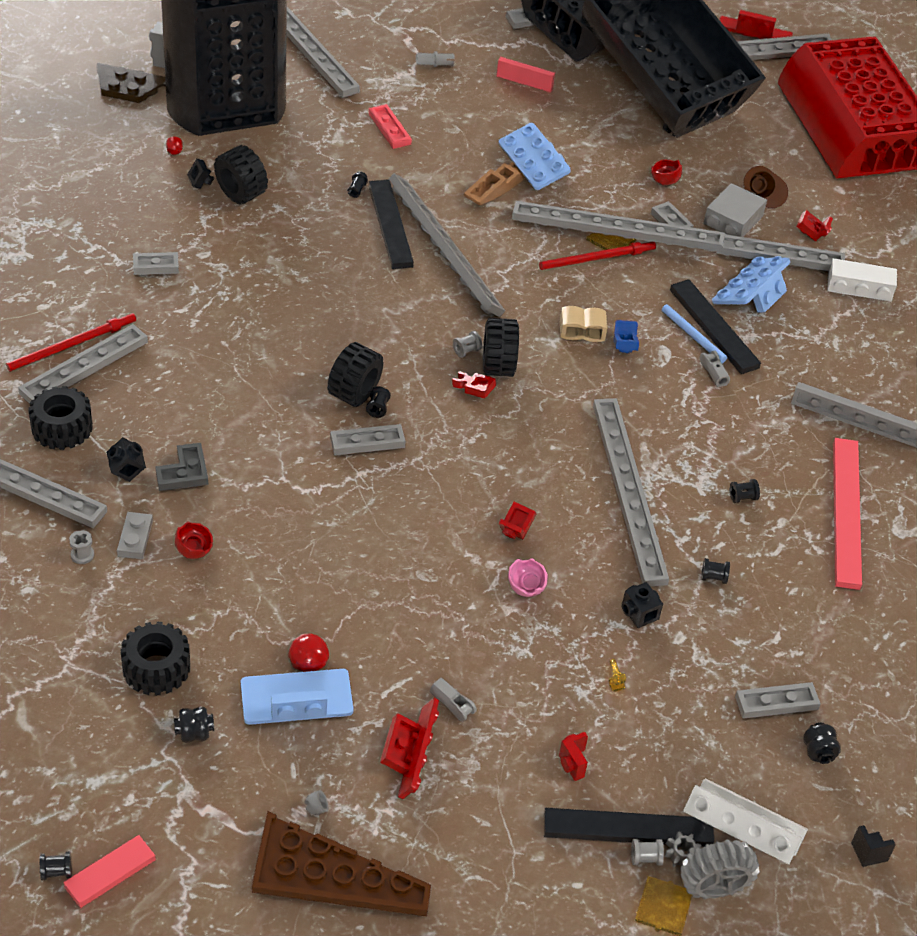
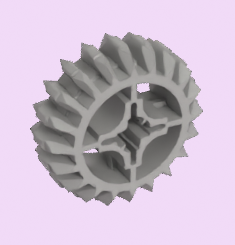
[680,840,760,900]

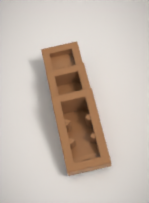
[464,161,525,205]

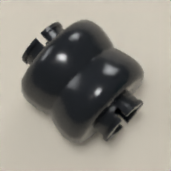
[174,706,214,743]
[803,722,841,764]

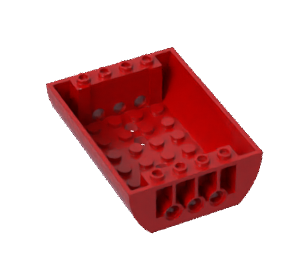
[778,36,917,179]

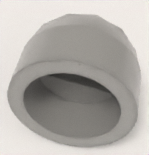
[305,790,328,815]

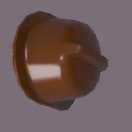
[743,166,788,208]

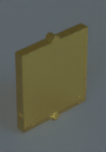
[586,232,636,250]
[635,876,693,936]

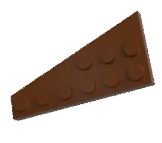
[251,811,431,917]

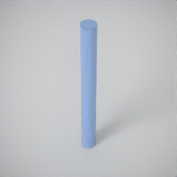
[662,304,727,363]

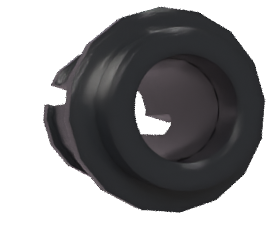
[347,171,368,198]

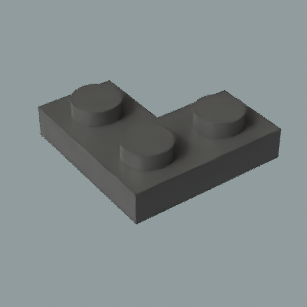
[155,443,208,491]

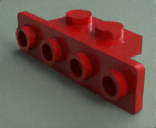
[720,10,793,39]
[380,697,439,800]

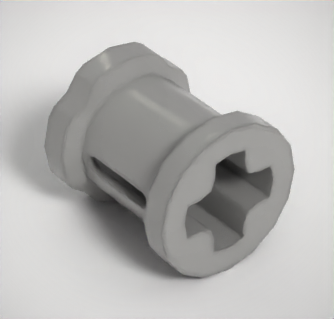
[453,331,483,358]
[69,530,94,564]
[631,839,664,866]

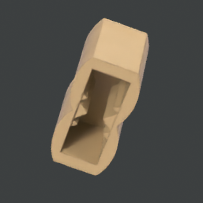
[560,306,607,342]

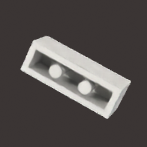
[827,259,897,302]

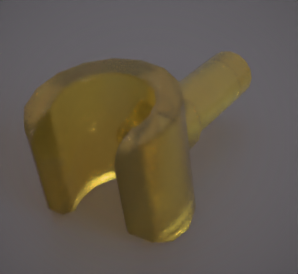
[608,659,626,692]

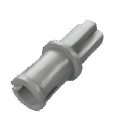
[416,51,455,67]

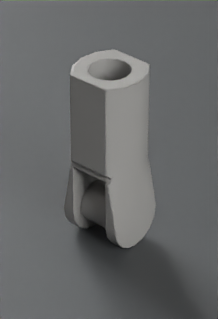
[700,350,730,387]
[430,678,477,722]

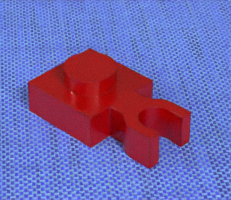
[452,371,496,398]

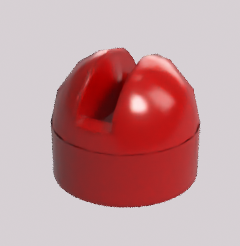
[166,137,183,155]

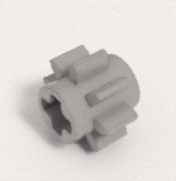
[664,831,701,868]

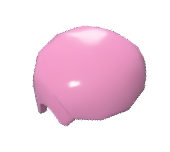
[508,558,548,597]

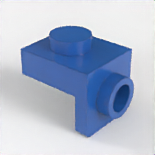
[613,320,639,353]

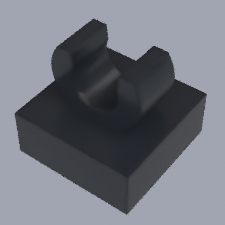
[187,158,215,189]

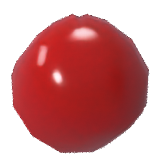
[651,159,682,185]
[175,521,213,559]
[288,633,329,672]

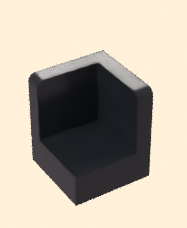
[851,825,896,867]

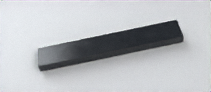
[369,179,414,269]
[670,279,761,374]
[544,807,715,847]

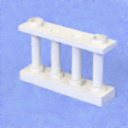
[683,778,808,864]

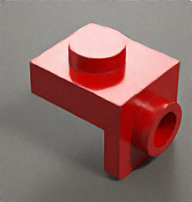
[796,210,833,242]
[499,502,537,540]
[559,732,588,781]

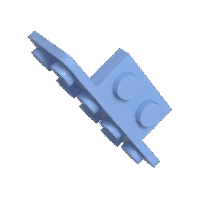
[499,123,571,190]
[712,256,791,312]
[241,669,353,725]

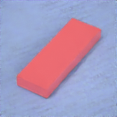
[497,57,555,92]
[369,104,412,149]
[63,835,156,908]

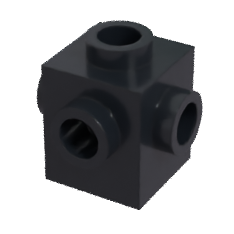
[106,437,146,482]
[622,582,663,628]

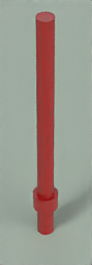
[539,241,656,270]
[6,313,136,372]

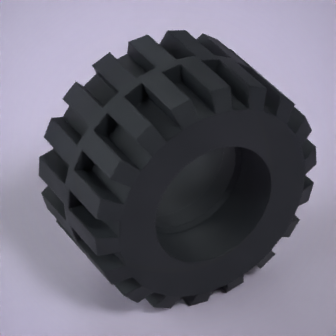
[214,145,268,204]
[483,318,519,377]
[327,342,384,407]
[29,386,93,450]
[121,622,191,696]

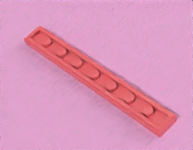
[833,438,862,590]

